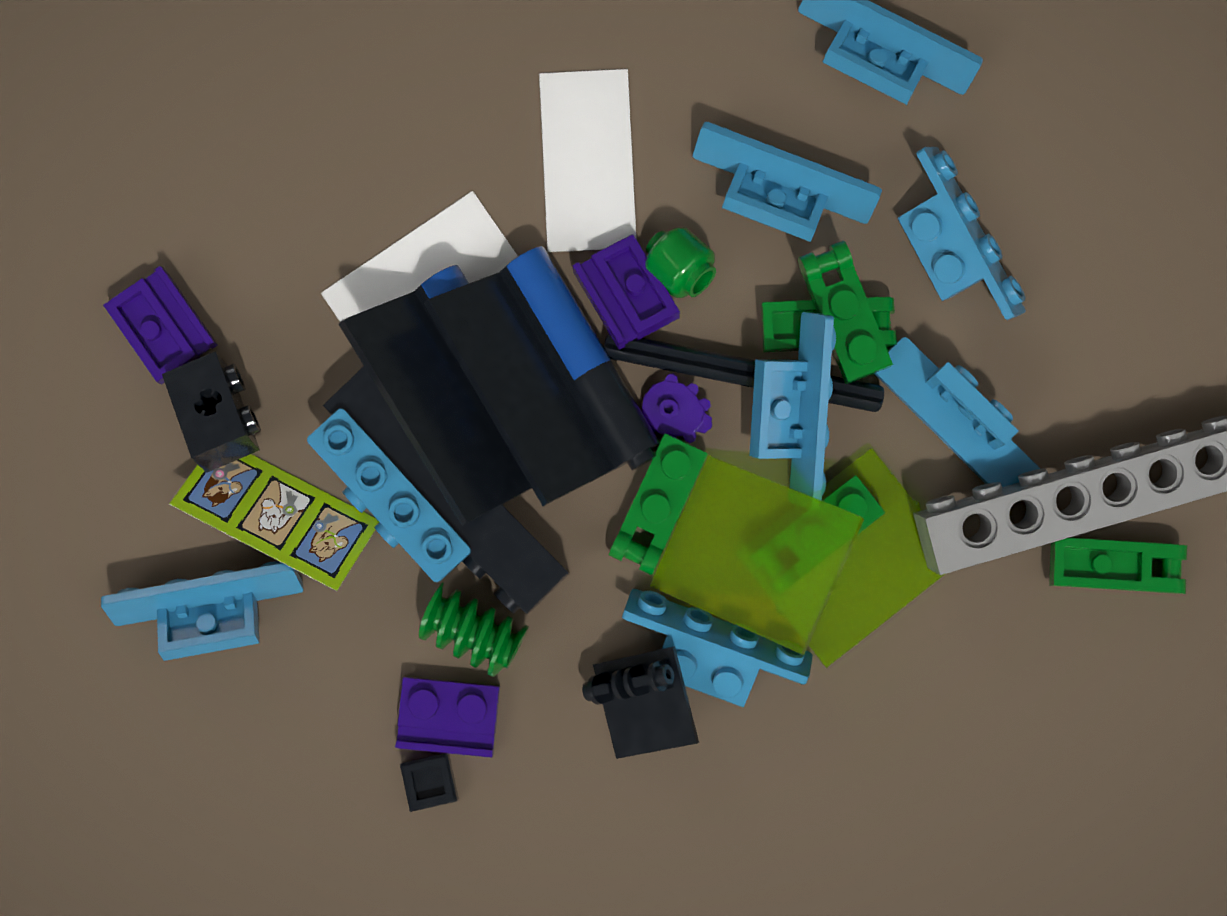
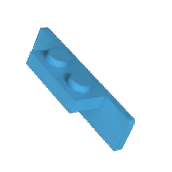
[798,0,983,105]
[693,122,882,242]
[898,147,1026,320]
[749,312,836,510]
[874,337,1040,487]
[307,409,471,582]
[101,561,303,661]
[622,589,813,707]

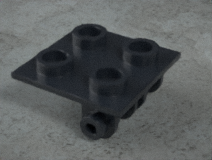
[582,646,699,759]

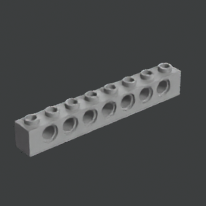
[913,415,1227,575]

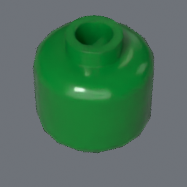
[645,227,716,298]

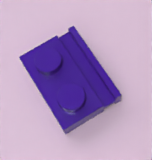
[572,234,680,350]
[103,266,218,385]
[395,677,500,758]

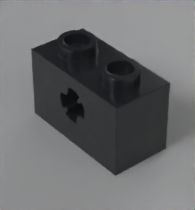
[162,351,261,473]

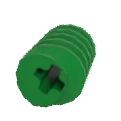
[418,582,529,677]

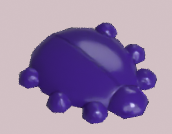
[641,373,712,443]

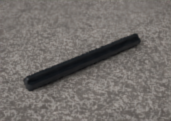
[604,333,884,412]

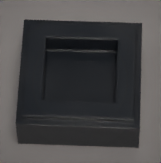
[400,753,459,812]

